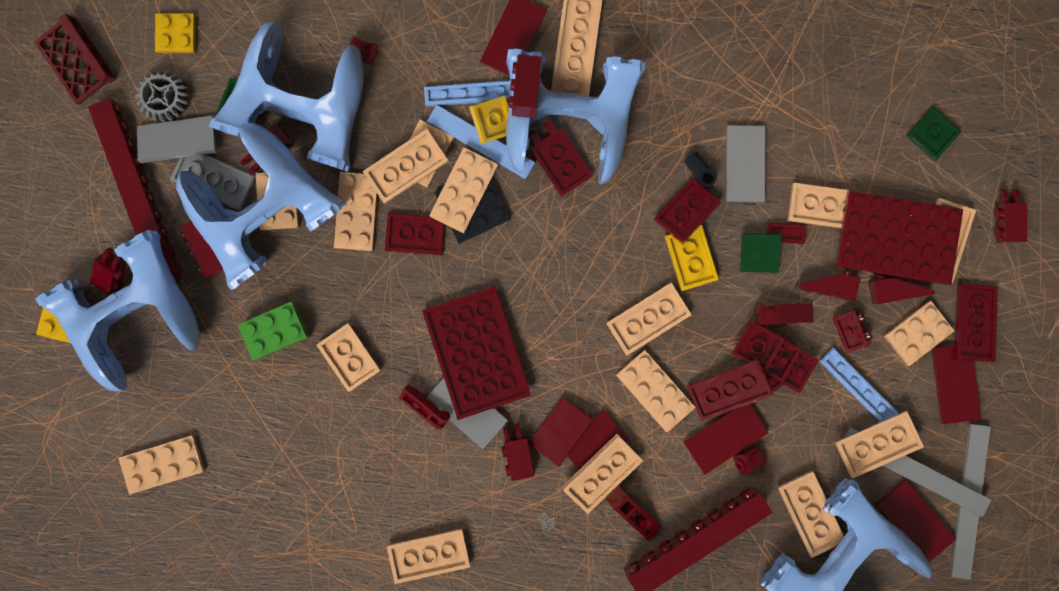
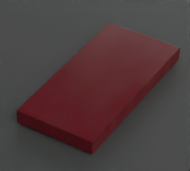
[480,0,547,77]
[954,283,998,363]
[931,345,981,424]
[687,358,774,421]
[683,404,769,475]
[875,480,956,562]

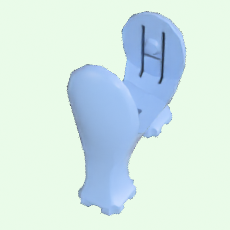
[209,21,364,172]
[506,49,645,184]
[176,123,347,290]
[36,230,201,392]
[760,478,933,591]

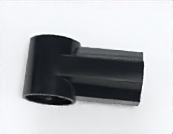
[683,151,717,189]

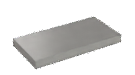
[137,116,216,163]
[725,125,765,203]
[170,154,256,211]
[426,378,508,449]

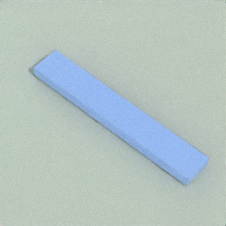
[424,81,510,107]
[427,105,535,180]
[819,348,900,422]

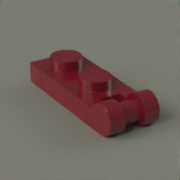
[399,384,450,430]

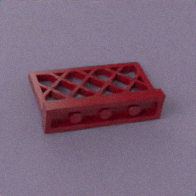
[34,13,117,105]

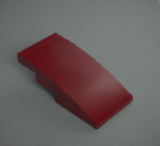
[731,320,819,394]

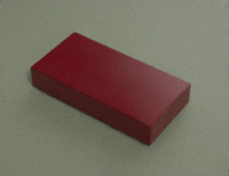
[766,223,806,244]

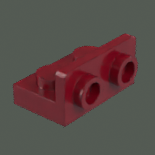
[833,308,872,354]

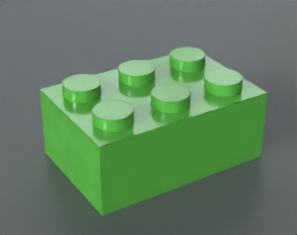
[238,302,311,361]

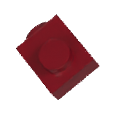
[349,36,378,64]
[733,445,767,474]

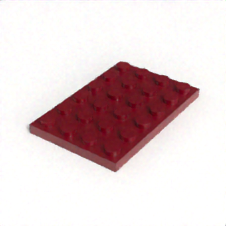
[835,190,964,286]
[422,286,531,420]

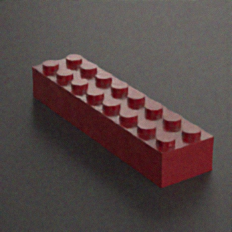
[624,487,773,591]

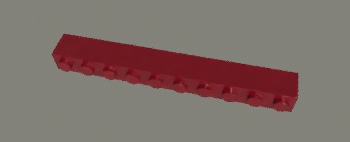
[88,98,182,281]

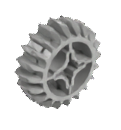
[134,70,189,122]

